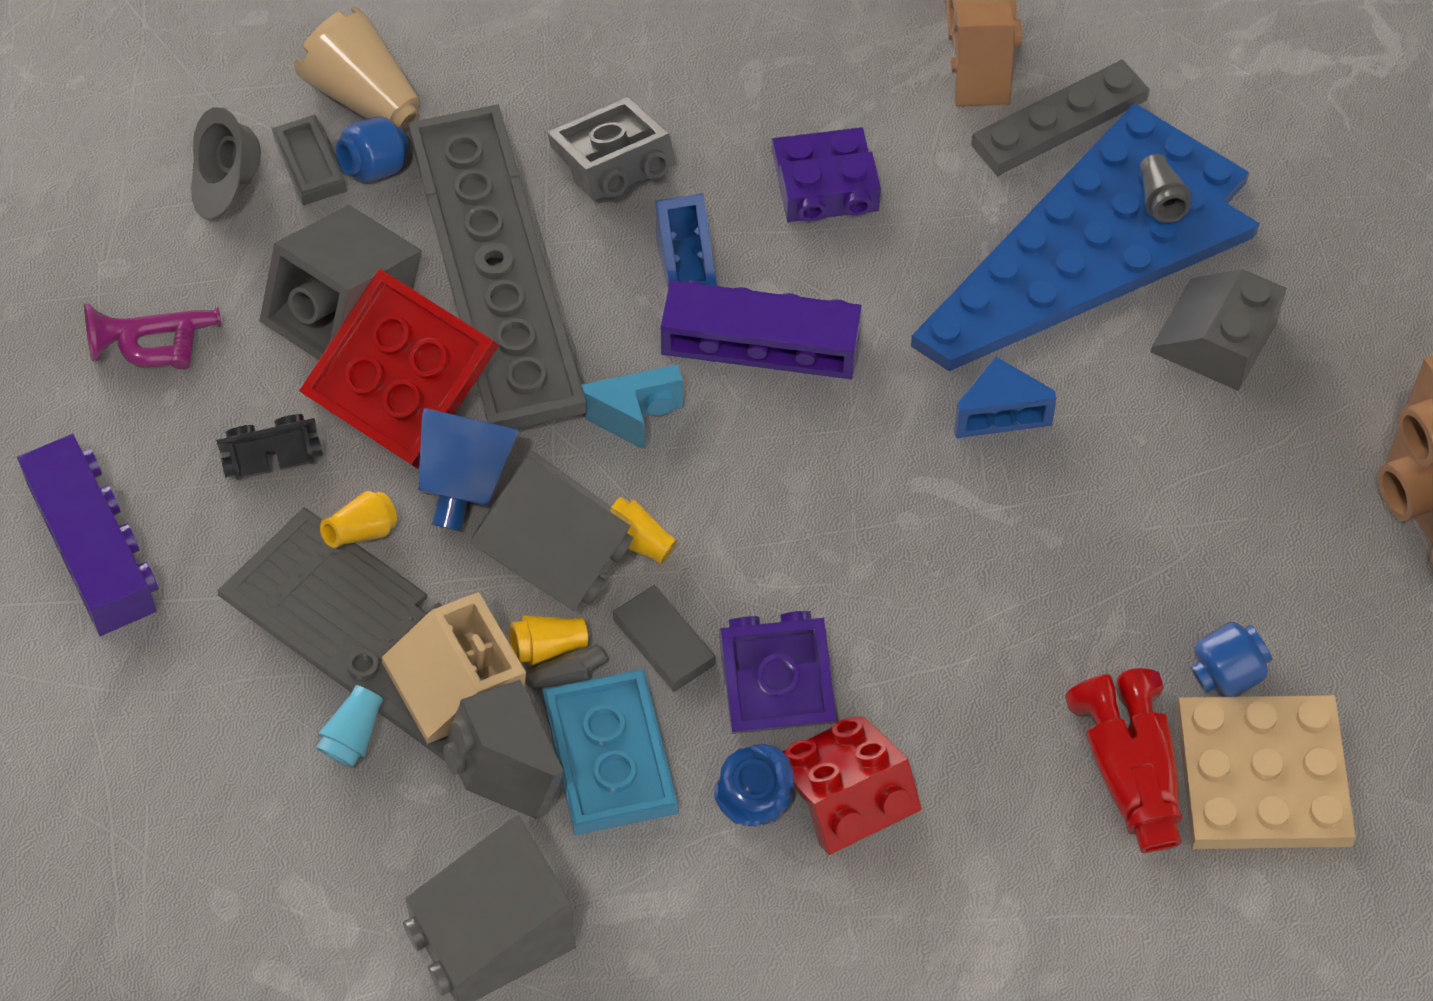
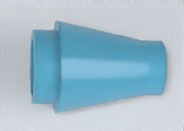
[316,685,384,768]

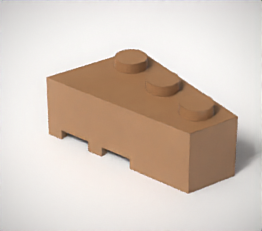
[945,0,1022,106]

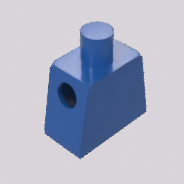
[418,408,518,531]

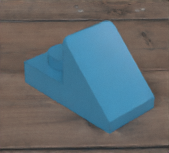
[582,364,683,448]

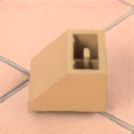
[382,592,526,744]

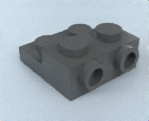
[547,97,676,201]

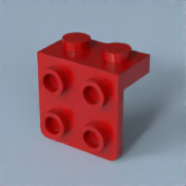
[782,716,922,855]

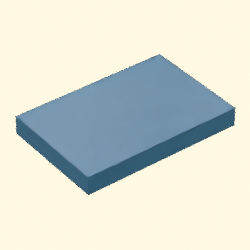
[542,669,678,836]

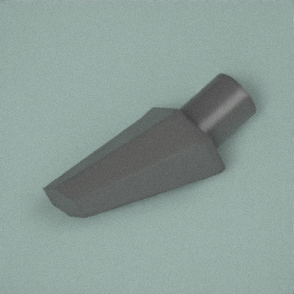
[525,644,607,688]

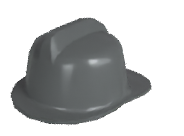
[191,107,261,219]

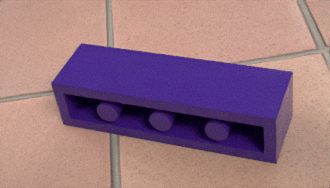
[660,280,862,380]
[17,433,159,637]

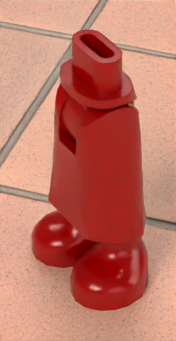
[1065,668,1182,853]

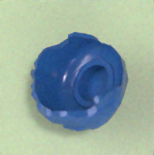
[714,744,794,827]

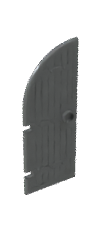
[217,507,448,762]

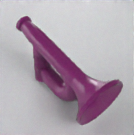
[84,303,221,370]

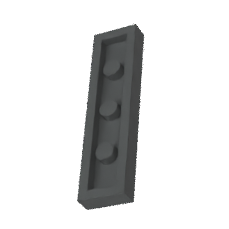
[971,59,1149,176]

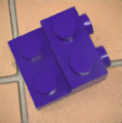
[772,127,881,222]
[719,611,837,734]

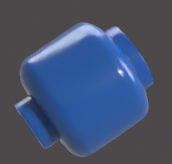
[336,116,408,183]
[1190,622,1272,697]

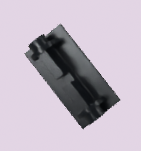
[216,414,323,480]

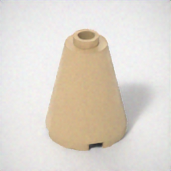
[294,6,420,131]

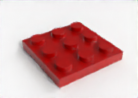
[299,268,499,469]

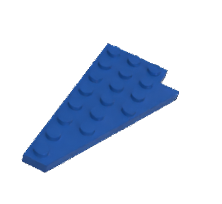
[911,103,1259,371]

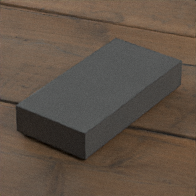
[272,114,347,206]
[613,585,715,692]

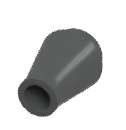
[1140,154,1192,223]

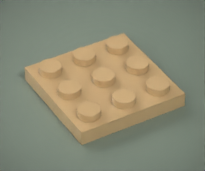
[1176,695,1356,849]

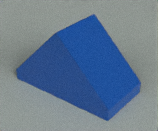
[655,193,717,287]
[954,357,1057,438]

